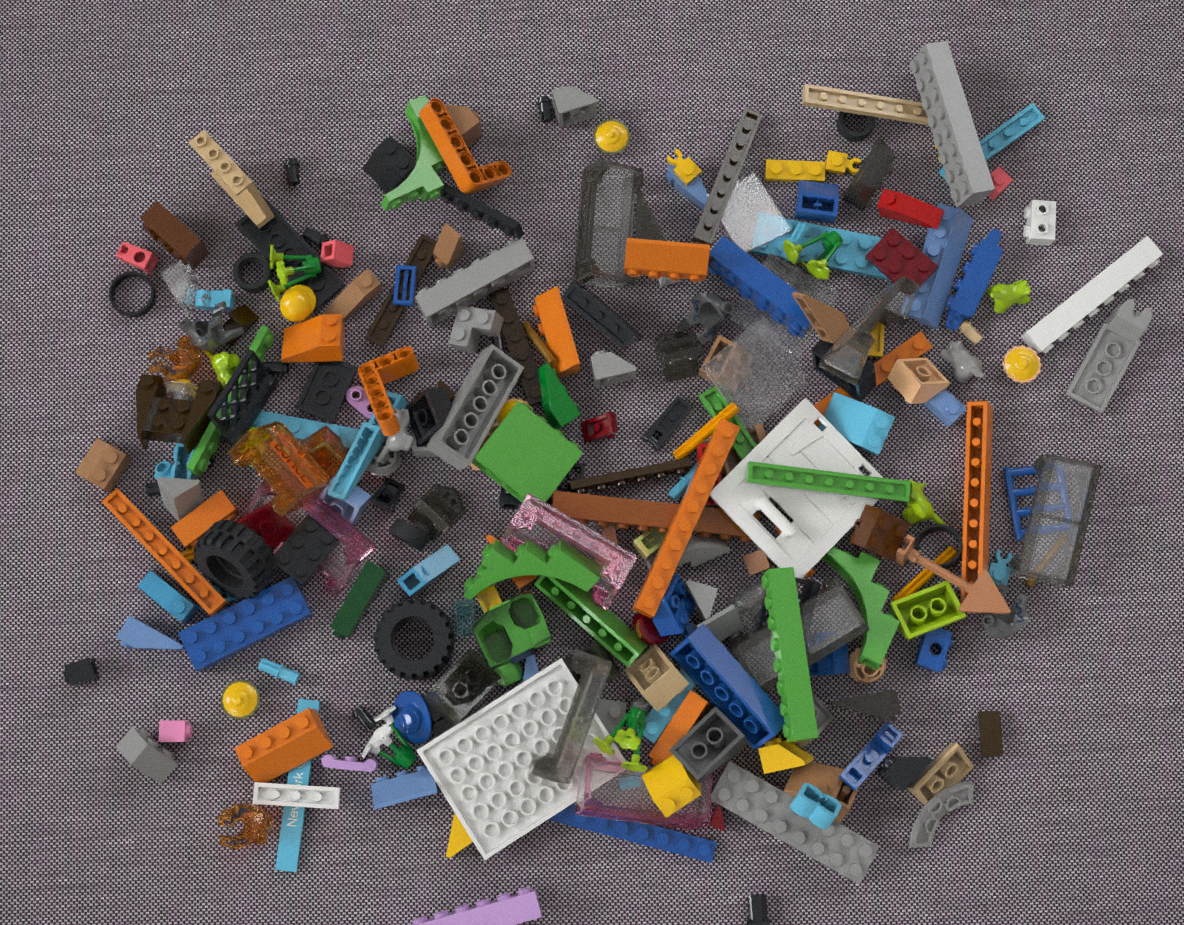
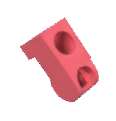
[115,242,159,275]

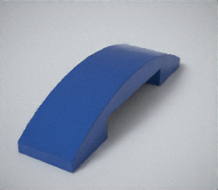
[839,721,903,791]

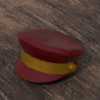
[632,611,669,645]

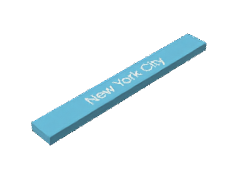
[275,699,320,872]

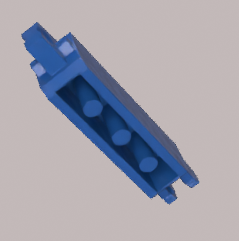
[944,229,1003,332]

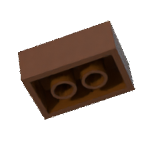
[140,201,209,269]

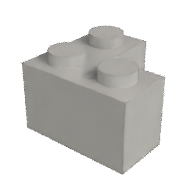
[448,305,504,354]
[116,726,177,784]

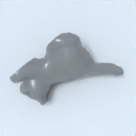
[940,340,985,383]
[376,408,413,463]

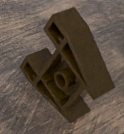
[136,374,223,454]

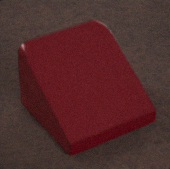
[709,805,725,832]

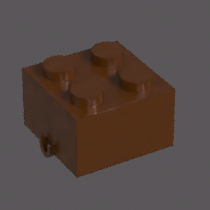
[850,504,910,562]

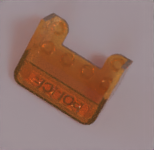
[227,421,330,517]

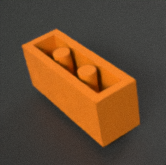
[170,490,239,549]

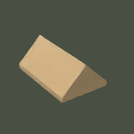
[907,743,974,806]

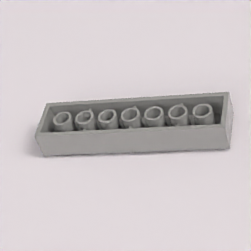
[910,41,995,208]
[707,761,880,885]

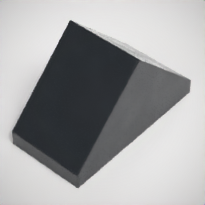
[371,478,406,515]

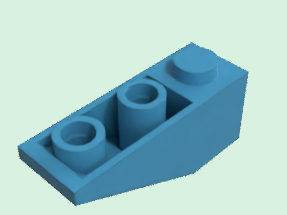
[397,544,460,599]

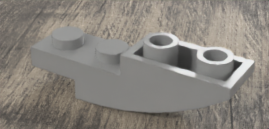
[644,536,730,570]

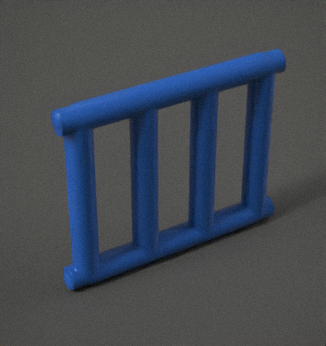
[1003,459,1076,541]

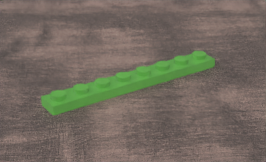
[187,325,274,477]
[746,461,911,503]

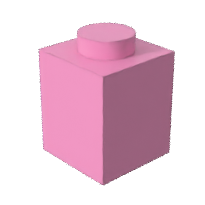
[159,720,193,742]

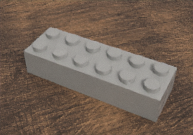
[415,238,535,327]
[426,344,524,471]

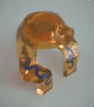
[148,336,201,387]
[217,804,273,850]

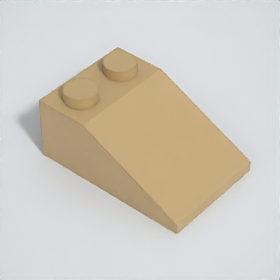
[624,644,689,712]

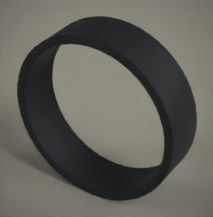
[109,272,156,318]
[916,524,962,570]

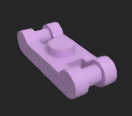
[321,754,379,772]

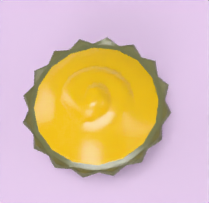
[592,118,631,155]
[219,679,261,720]

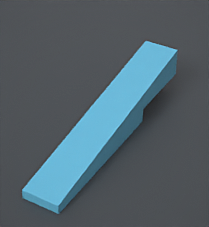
[327,391,408,502]

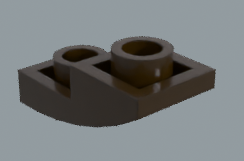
[977,711,1003,757]

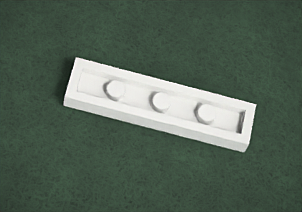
[253,782,341,809]

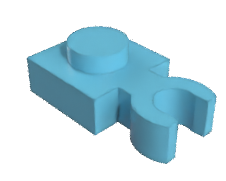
[988,550,1012,586]

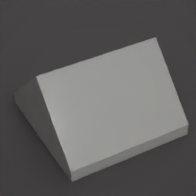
[157,477,205,521]
[685,580,718,622]

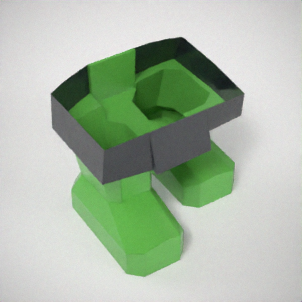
[472,590,552,687]

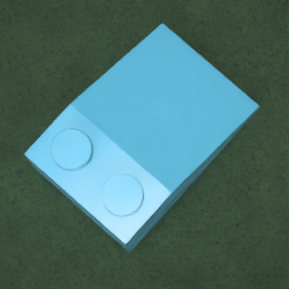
[818,392,895,455]

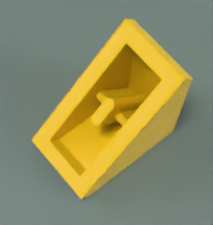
[446,814,473,858]

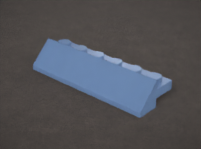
[900,203,974,329]

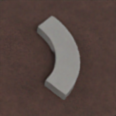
[909,781,974,848]

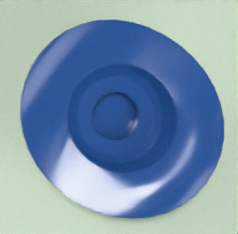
[392,690,432,744]

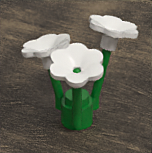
[361,705,416,769]

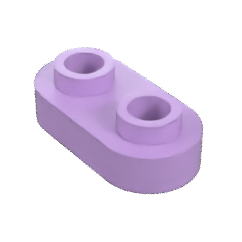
[346,386,374,420]

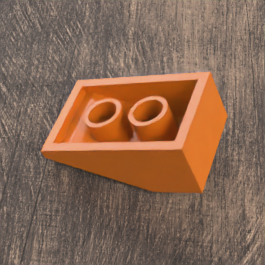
[281,314,345,363]

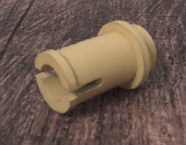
[958,320,984,346]

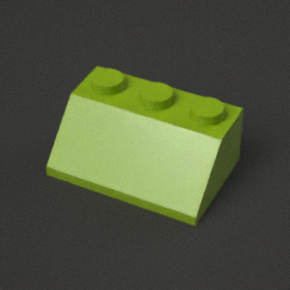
[889,581,967,640]

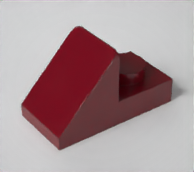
[581,412,618,442]

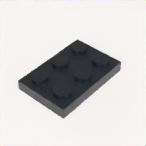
[295,361,358,424]
[275,512,342,587]

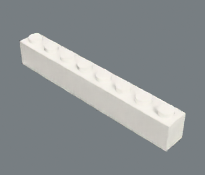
[1021,236,1163,355]

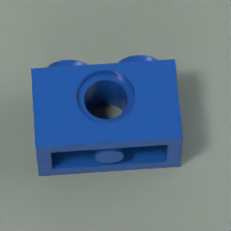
[913,628,954,673]

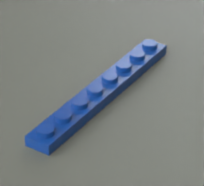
[548,804,717,863]

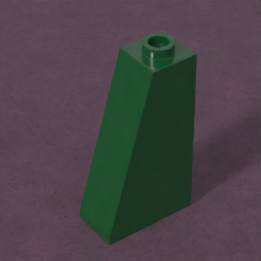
[330,561,390,640]

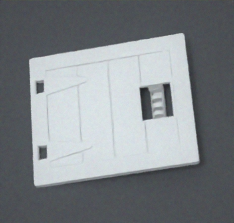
[709,398,883,578]

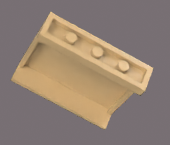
[188,130,275,229]

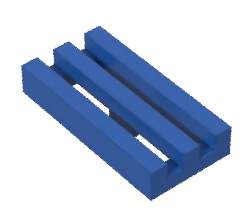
[393,265,417,307]

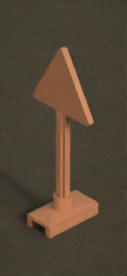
[895,534,1011,614]

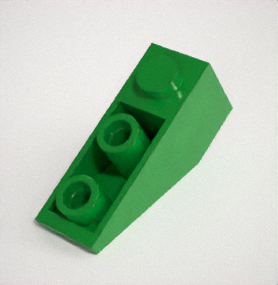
[538,363,581,429]

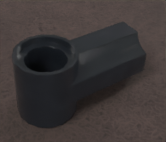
[747,894,770,925]

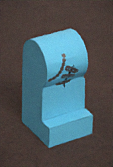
[195,289,235,312]

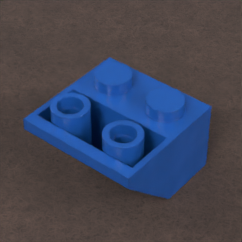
[794,180,839,224]
[652,574,696,637]
[805,631,850,677]

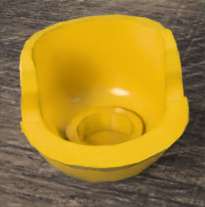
[280,285,316,322]

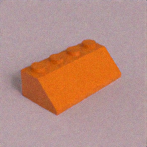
[624,238,710,282]
[532,286,580,378]
[234,708,333,783]

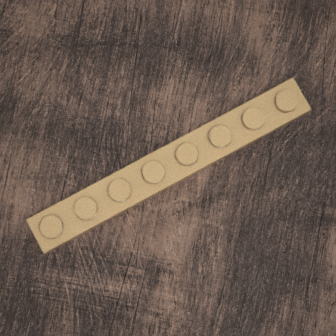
[802,84,929,126]

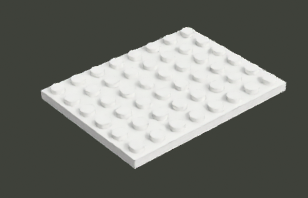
[416,658,626,860]

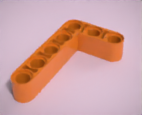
[419,98,512,194]
[358,346,419,436]

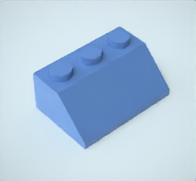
[371,765,441,810]

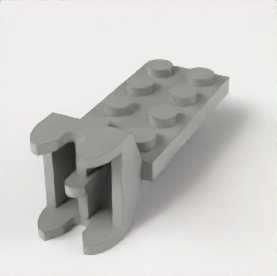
[1064,299,1152,414]

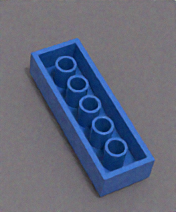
[708,235,812,338]
[178,577,314,672]
[669,624,785,750]

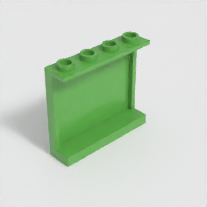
[471,401,583,513]

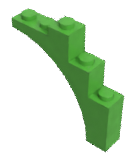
[381,95,445,211]
[464,539,601,600]
[821,546,900,671]

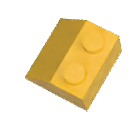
[758,737,814,774]
[641,754,701,818]

